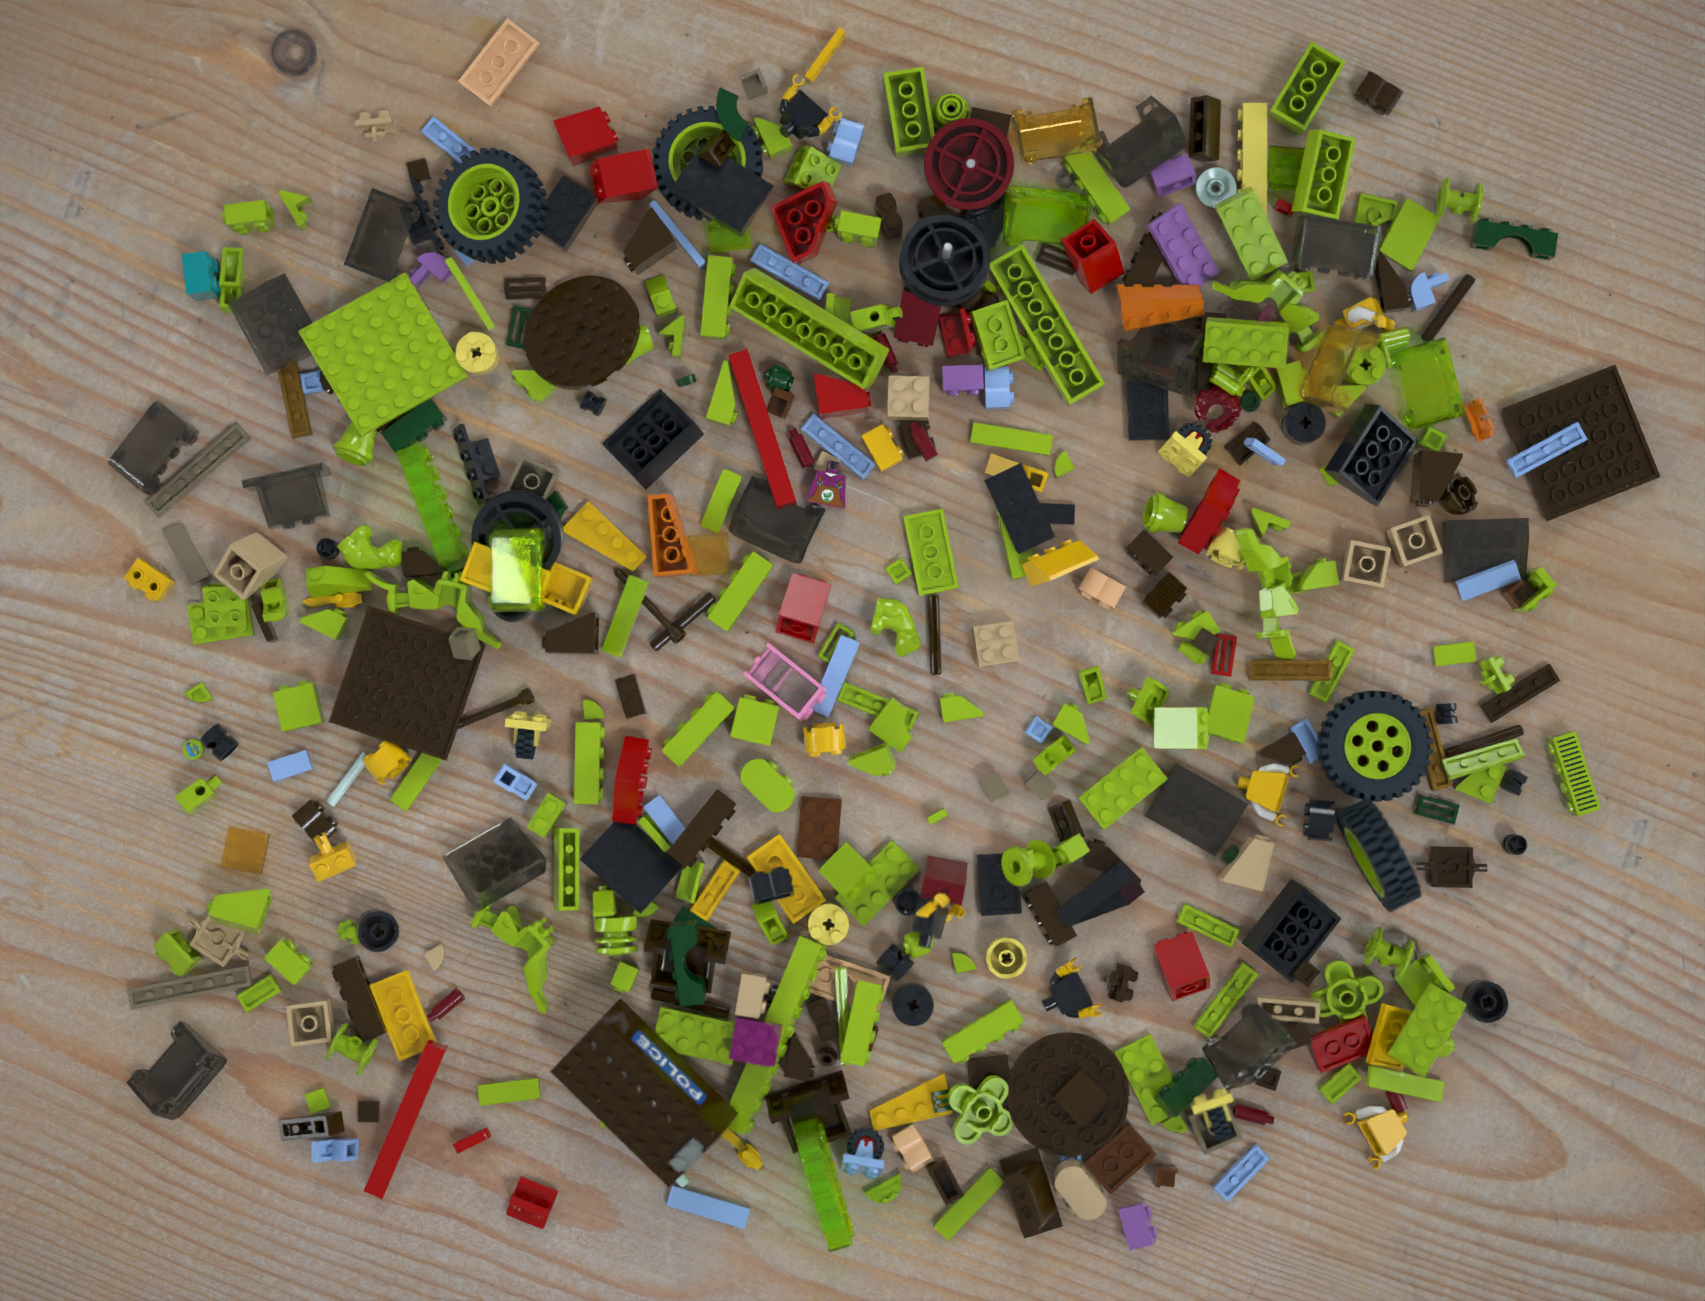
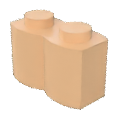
[1078,567,1126,610]
[891,1123,934,1172]

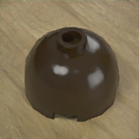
[1439,473,1478,515]

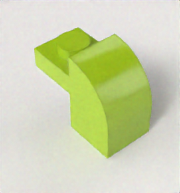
[260,578,289,622]
[1032,734,1076,776]

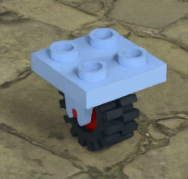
[840,1127,885,1179]

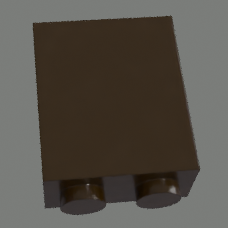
[623,207,678,275]
[1410,450,1463,507]
[542,612,599,655]

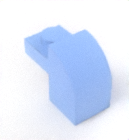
[1407,272,1449,312]
[493,763,538,801]
[311,1137,359,1162]

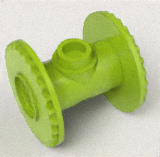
[1435,177,1483,223]
[1001,839,1056,887]
[1363,927,1415,978]
[326,1023,379,1076]

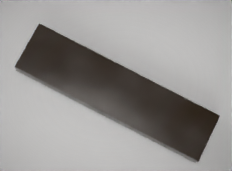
[1480,663,1561,723]

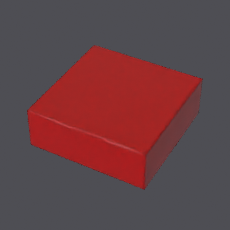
[1273,198,1294,217]

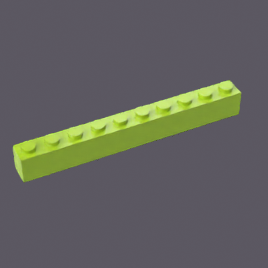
[728,936,827,1135]

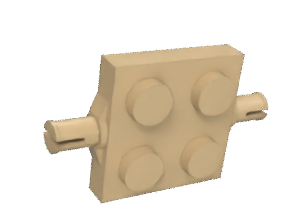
[187,915,250,967]

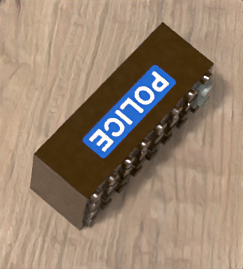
[550,998,738,1188]

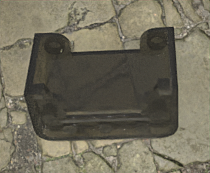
[344,188,421,282]
[728,476,826,564]
[1202,1002,1297,1090]
[126,1020,227,1120]

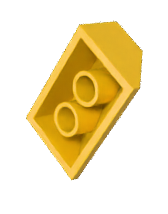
[1022,539,1099,587]

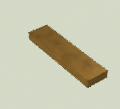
[275,355,313,439]
[1249,660,1332,681]
[1419,708,1453,791]

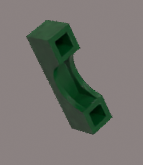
[1470,218,1559,261]
[667,919,707,1007]

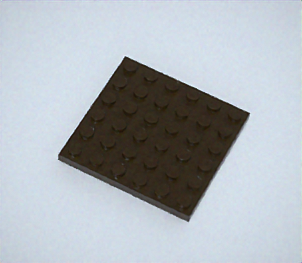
[1501,365,1661,522]
[328,605,486,761]

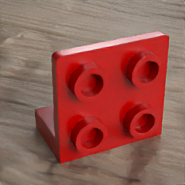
[939,308,976,358]

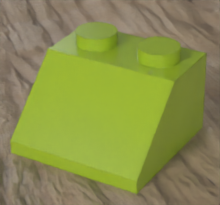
[154,929,204,977]

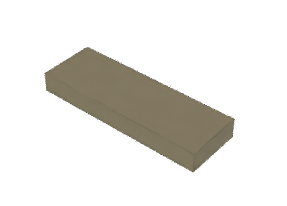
[163,522,211,586]

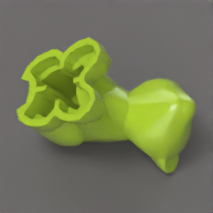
[337,525,402,569]
[870,597,921,658]

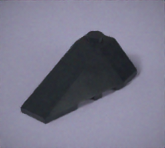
[1056,860,1145,927]

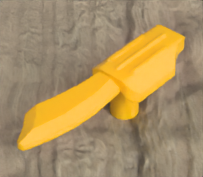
[302,592,363,608]
[721,1128,764,1170]

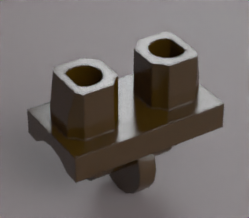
[1103,963,1139,1003]

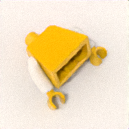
[1335,297,1395,332]
[1238,763,1300,827]
[1343,1106,1409,1170]

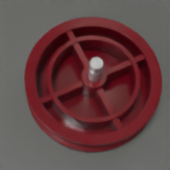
[924,118,1014,210]

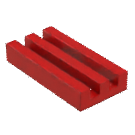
[1210,634,1237,677]

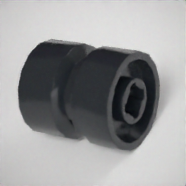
[200,723,239,762]
[894,888,920,916]
[876,943,914,982]

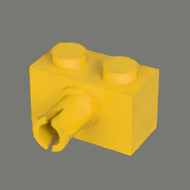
[309,832,357,882]

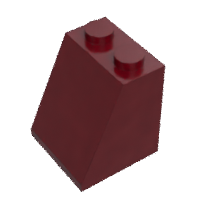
[893,285,941,347]
[920,855,968,906]

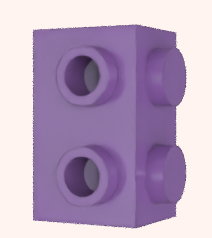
[1149,154,1197,197]
[942,365,984,396]
[1119,1201,1158,1250]

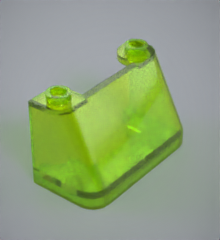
[1003,185,1092,250]
[1390,337,1464,431]
[489,528,545,612]

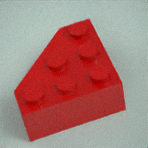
[770,181,837,264]
[1178,468,1241,555]
[612,736,652,825]

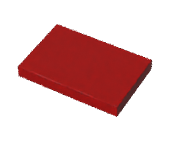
[1310,1014,1372,1074]

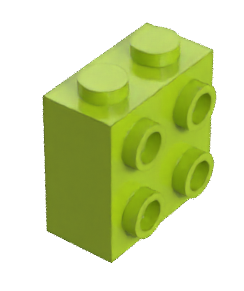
[222,200,276,235]
[834,210,881,248]
[273,680,325,732]
[730,694,780,746]
[818,842,879,903]

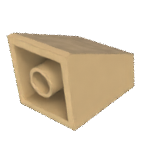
[213,532,288,600]
[1217,835,1275,891]

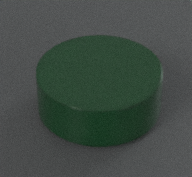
[675,374,697,388]
[1240,392,1260,413]
[1221,844,1239,864]

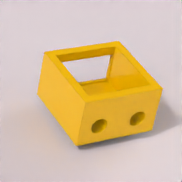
[541,562,594,616]

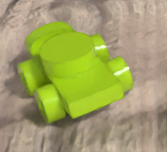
[336,919,359,945]

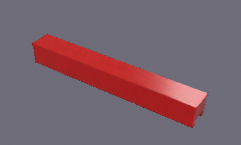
[728,348,797,509]
[364,1039,448,1200]

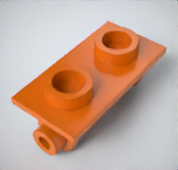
[1462,398,1495,442]

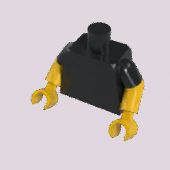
[779,74,842,139]
[913,894,966,949]
[1041,957,1105,1018]

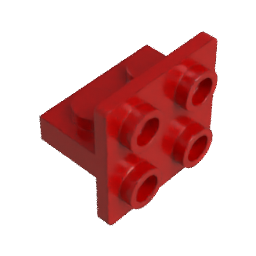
[506,1176,558,1229]

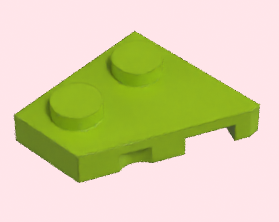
[1454,765,1507,804]

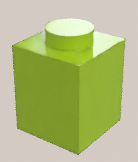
[610,960,640,994]

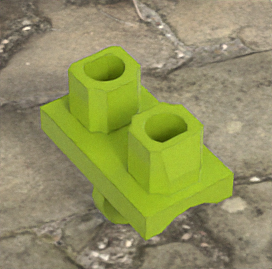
[1478,656,1515,695]

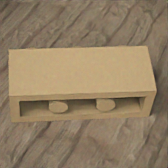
[1256,994,1321,1024]

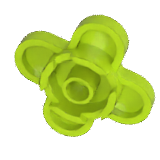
[1309,959,1384,1024]
[947,1075,1013,1144]

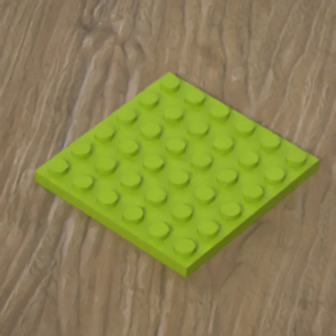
[298,272,468,437]

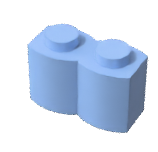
[827,118,865,167]
[984,367,1014,410]

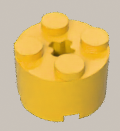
[803,722,846,757]
[363,741,412,785]

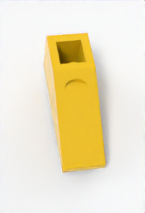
[985,453,1049,492]

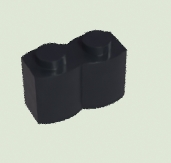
[749,867,795,905]

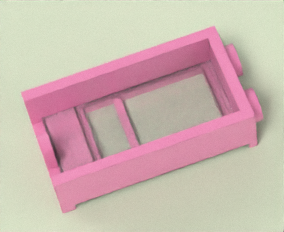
[743,643,827,722]

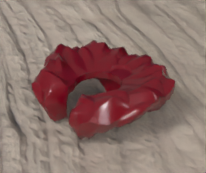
[1194,385,1242,433]

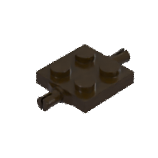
[1416,846,1488,888]

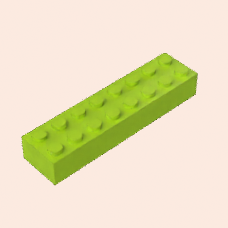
[988,244,1105,407]
[729,268,890,389]

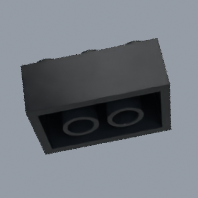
[536,175,598,252]

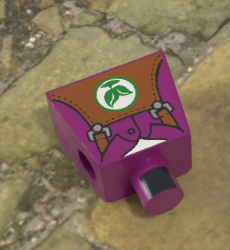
[807,460,846,509]

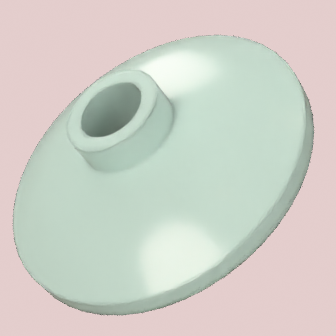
[1196,168,1236,208]

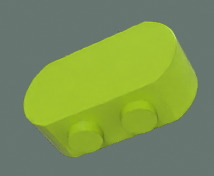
[740,759,795,812]

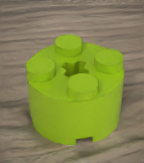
[1341,344,1386,387]

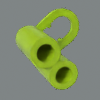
[1372,326,1410,369]
[1209,363,1254,396]

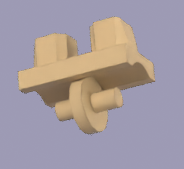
[355,110,395,143]

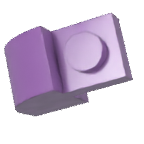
[410,252,452,288]

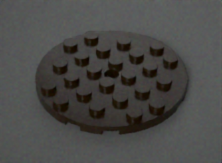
[524,275,640,390]
[1007,1032,1130,1157]

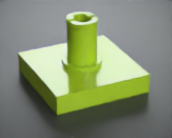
[1127,676,1170,726]

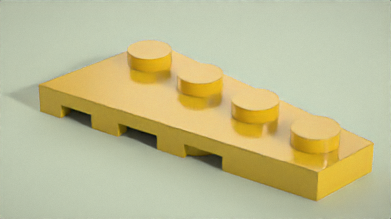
[563,501,647,572]
[869,1073,953,1131]

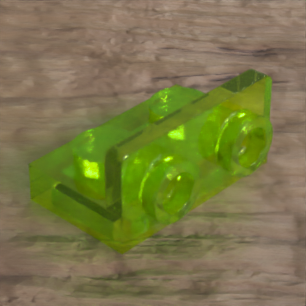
[708,221,752,253]

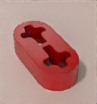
[452,1127,492,1154]

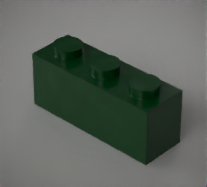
[381,398,447,455]
[1153,1057,1218,1117]

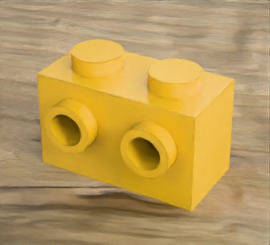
[861,424,904,473]
[124,558,176,602]

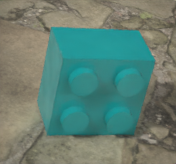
[181,251,221,301]

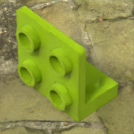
[783,146,842,190]
[1514,566,1557,613]
[203,583,248,628]
[1394,953,1455,1007]

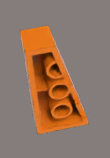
[1116,284,1205,331]
[647,494,699,578]

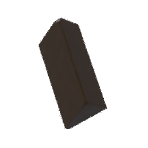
[698,129,736,167]
[1224,422,1270,466]
[1047,799,1085,842]

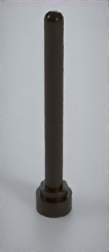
[614,569,687,644]
[457,687,535,730]

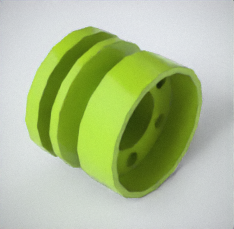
[594,915,638,956]

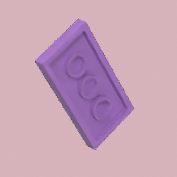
[1146,203,1220,287]

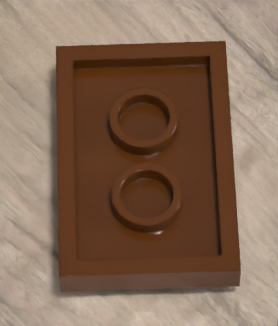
[797,796,842,860]
[1083,1122,1157,1195]

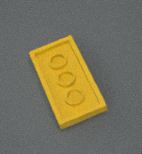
[460,542,552,610]
[747,834,826,924]
[369,969,437,1061]

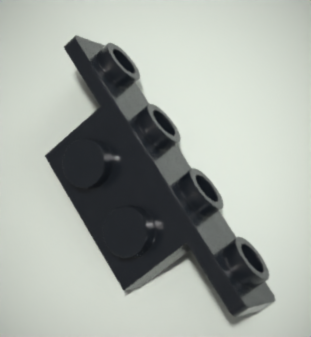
[399,177,445,256]
[453,424,501,505]

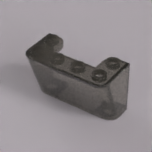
[1086,95,1186,188]
[108,401,200,495]

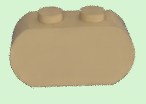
[1053,1159,1107,1220]

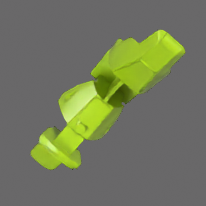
[1211,269,1349,353]
[1235,528,1299,660]
[365,570,502,649]
[470,875,557,1014]

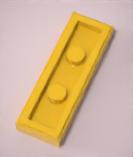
[804,27,845,85]
[690,859,740,921]

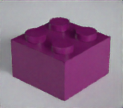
[729,1017,782,1067]

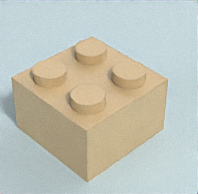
[887,375,930,421]
[1386,515,1443,568]
[1339,540,1391,589]
[972,621,1020,668]
[735,970,771,1019]
[286,998,336,1047]

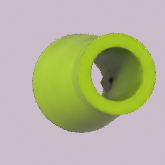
[1178,640,1208,666]

